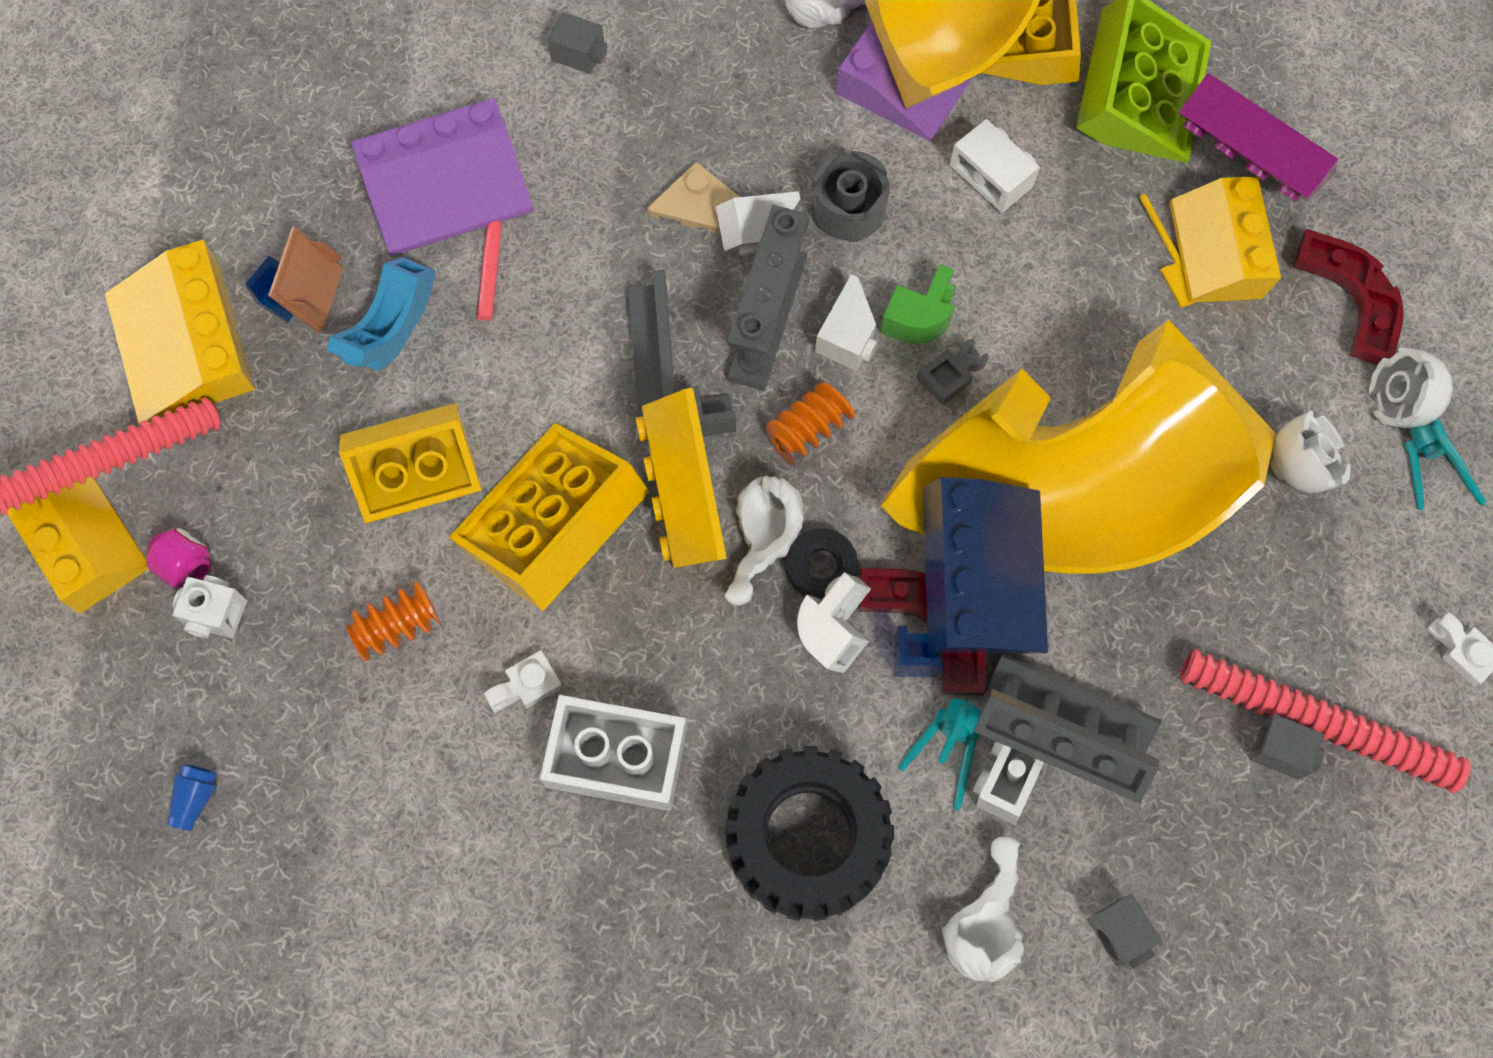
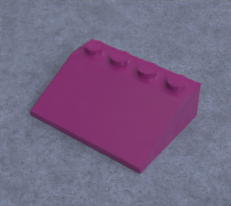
[1179,73,1338,203]

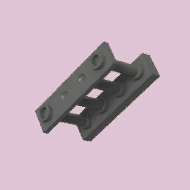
[727,204,810,391]
[974,653,1161,803]

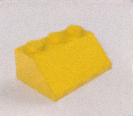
[1169,177,1281,303]
[339,403,482,524]
[7,477,149,614]

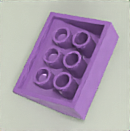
[836,21,973,142]
[351,98,534,256]

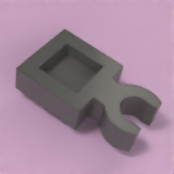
[917,339,989,405]

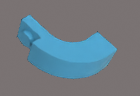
[327,257,436,371]

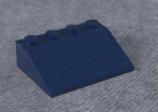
[923,477,1048,654]

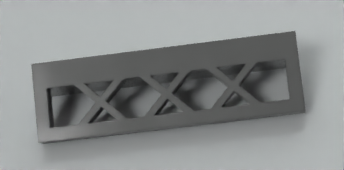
[628,269,675,417]

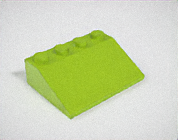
[1076,0,1212,163]

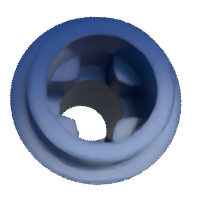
[167,764,218,831]

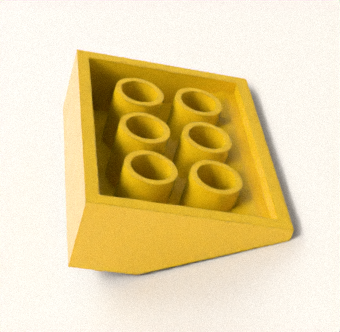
[981,0,1081,85]
[105,239,255,426]
[635,388,727,568]
[448,423,650,611]

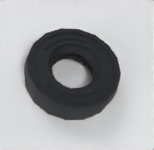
[785,528,859,600]

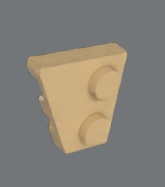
[647,162,740,235]

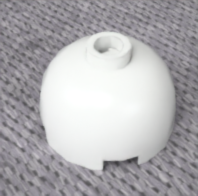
[1369,347,1453,428]
[1271,410,1351,493]

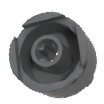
[812,151,890,242]

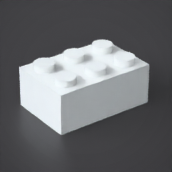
[540,695,688,811]

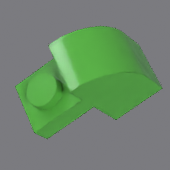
[880,264,956,344]

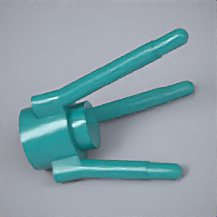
[1404,418,1486,510]
[898,698,981,811]

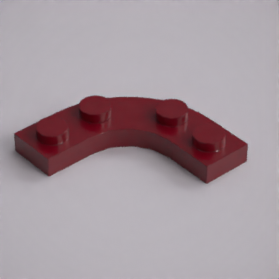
[1293,229,1404,365]
[859,568,986,696]

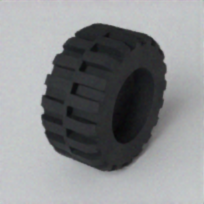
[725,746,894,921]

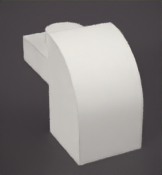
[797,572,872,673]

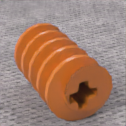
[766,382,856,466]
[346,581,442,662]

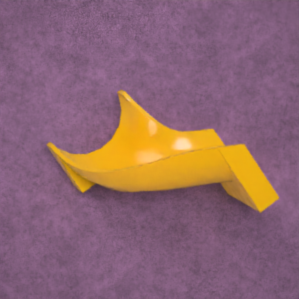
[864,0,1040,109]
[880,319,1276,574]

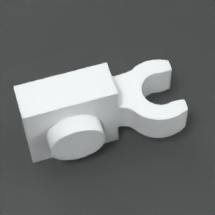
[1427,612,1493,687]
[484,650,563,714]

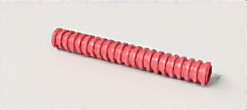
[0,397,221,516]
[1180,648,1471,794]

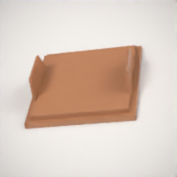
[268,227,343,333]

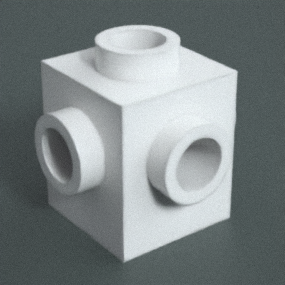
[172,575,247,639]

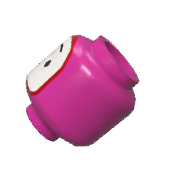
[146,528,211,589]

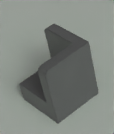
[683,386,736,436]

